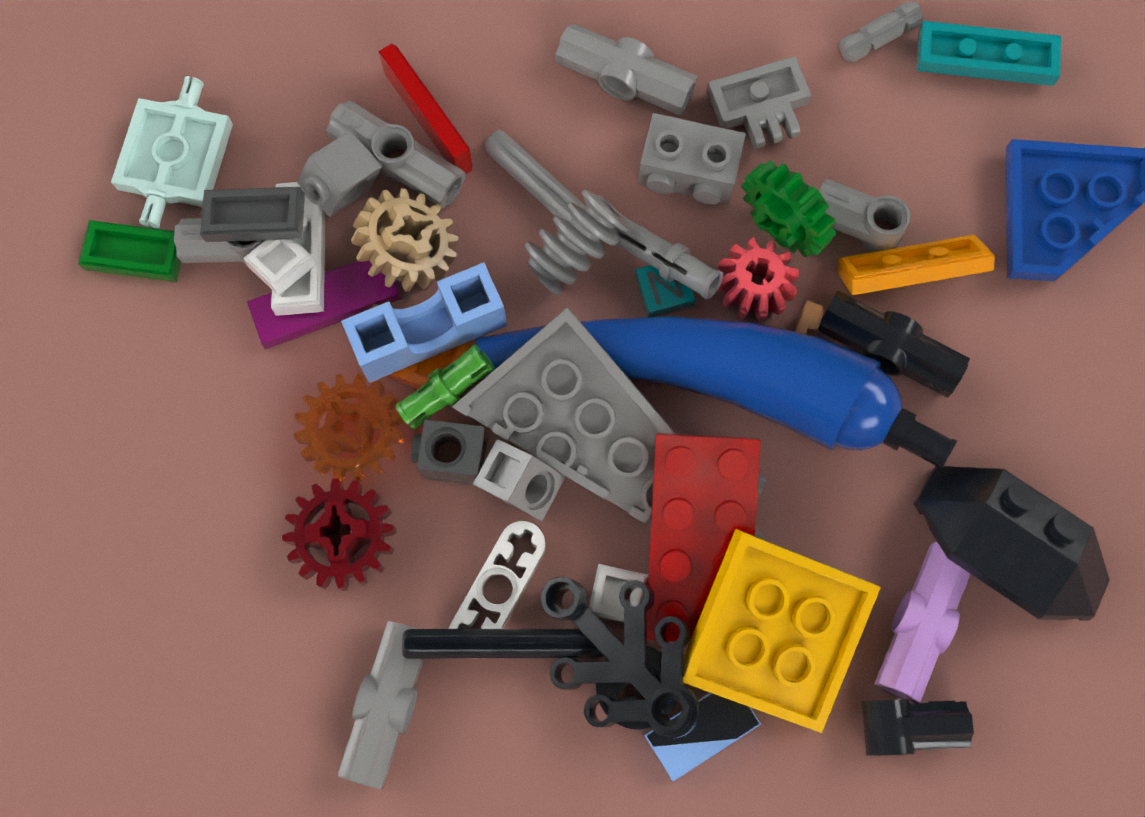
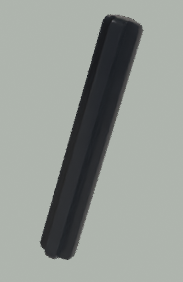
[402,629,605,659]

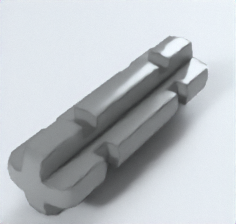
[838,1,923,62]

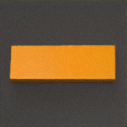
[837,234,995,295]

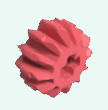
[718,237,799,322]

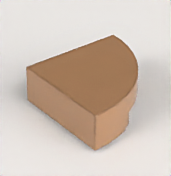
[794,301,825,336]

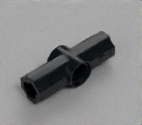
[818,290,970,398]

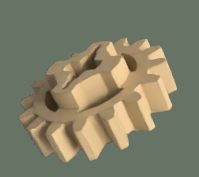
[351,188,459,292]

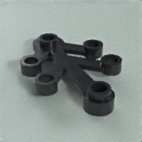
[541,577,700,738]

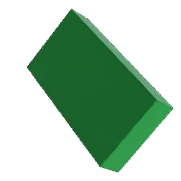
[78,220,181,282]

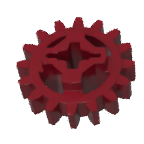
[282,478,396,591]

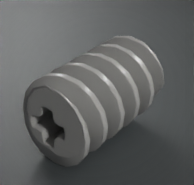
[524,189,632,295]

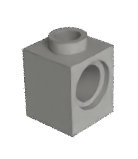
[297,131,383,217]
[473,439,566,521]

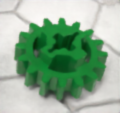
[741,160,836,257]

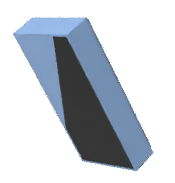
[644,693,761,782]

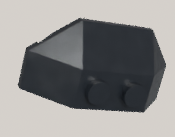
[913,466,1110,621]

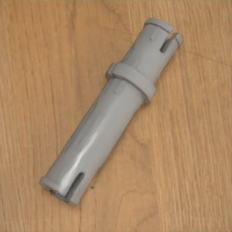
[616,215,723,299]

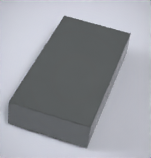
[200,187,305,242]

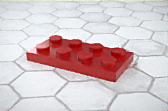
[646,433,761,643]

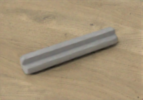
[484,130,586,222]

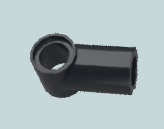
[861,699,974,756]

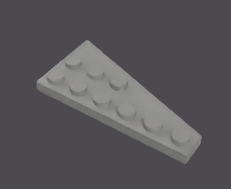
[452,307,766,540]

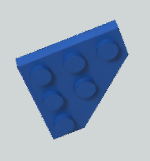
[1006,139,1145,282]

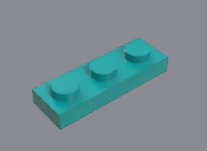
[916,21,1061,86]

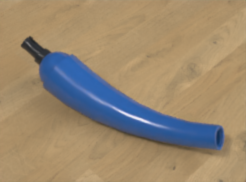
[476,316,957,470]

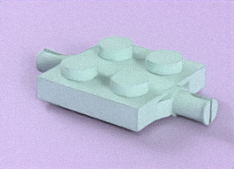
[111,76,233,229]

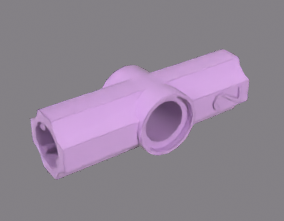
[874,542,970,703]

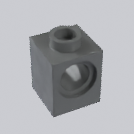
[411,419,488,485]

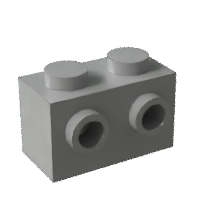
[638,113,746,205]

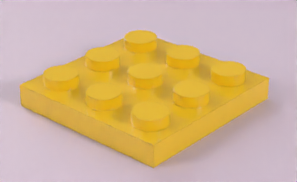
[683,529,881,733]

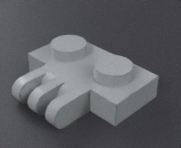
[707,56,812,149]

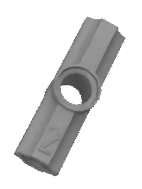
[555,23,698,116]
[326,100,466,209]
[338,621,424,789]

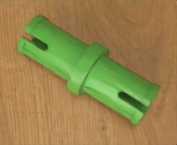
[396,344,495,430]

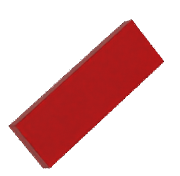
[378,43,473,174]

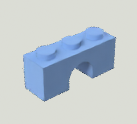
[341,262,507,383]

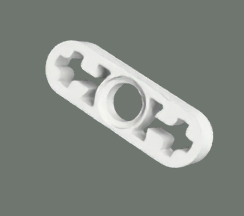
[449,521,546,659]

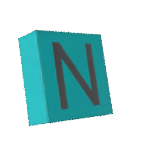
[635,265,695,317]

